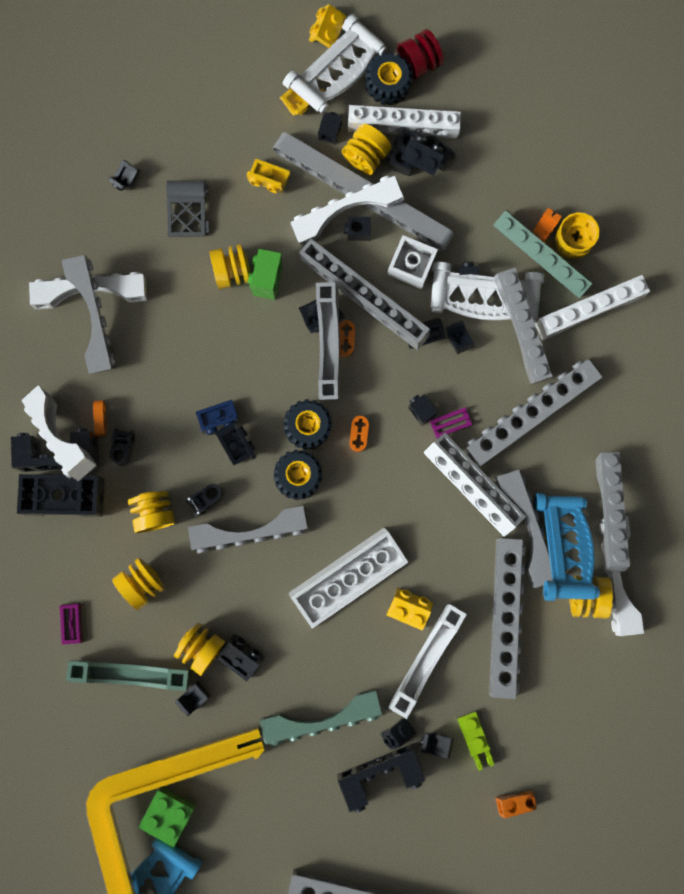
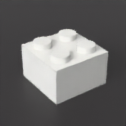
[387,235,438,290]

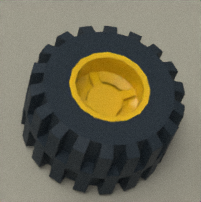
[365,52,413,105]
[284,399,332,450]
[274,450,322,500]

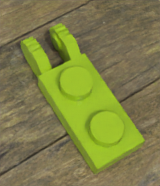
[457,711,494,771]

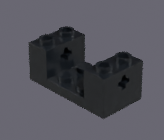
[11,428,99,472]
[17,474,104,517]
[337,744,426,813]

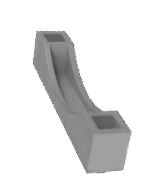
[61,255,116,374]
[494,268,553,384]
[316,282,341,400]
[595,452,630,572]
[494,470,552,588]
[188,506,308,554]

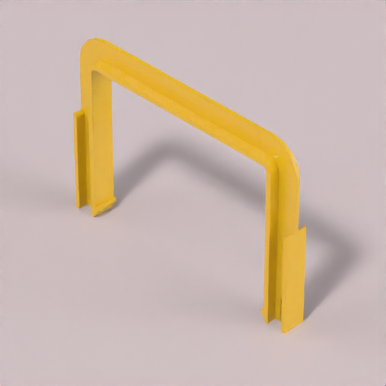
[86,727,265,894]

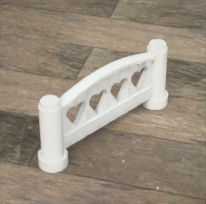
[283,13,387,113]
[430,262,544,323]

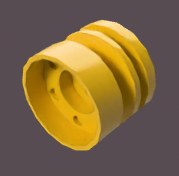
[342,124,392,175]
[555,212,600,259]
[209,244,250,290]
[128,491,176,534]
[112,558,165,611]
[569,576,613,619]
[174,622,226,676]

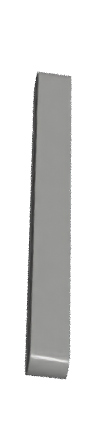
[272,132,454,251]

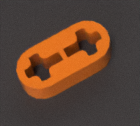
[339,320,355,357]
[93,400,107,436]
[349,416,369,453]

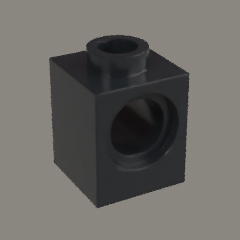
[318,112,342,144]
[344,217,371,241]
[408,394,438,426]

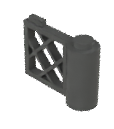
[166,180,209,237]

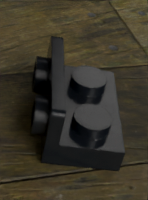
[216,634,265,682]

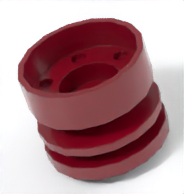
[397,29,444,80]

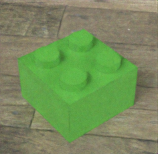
[248,249,283,300]
[138,787,196,847]

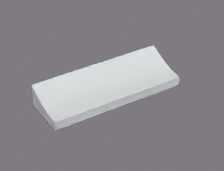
[289,528,408,629]

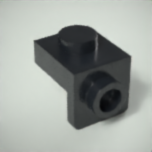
[108,160,141,191]
[458,261,479,275]
[446,320,474,355]
[175,681,211,716]
[380,718,416,750]
[421,732,454,759]

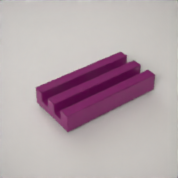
[430,407,472,439]
[59,604,83,645]

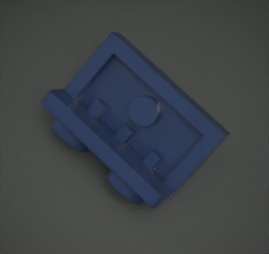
[196,399,239,435]

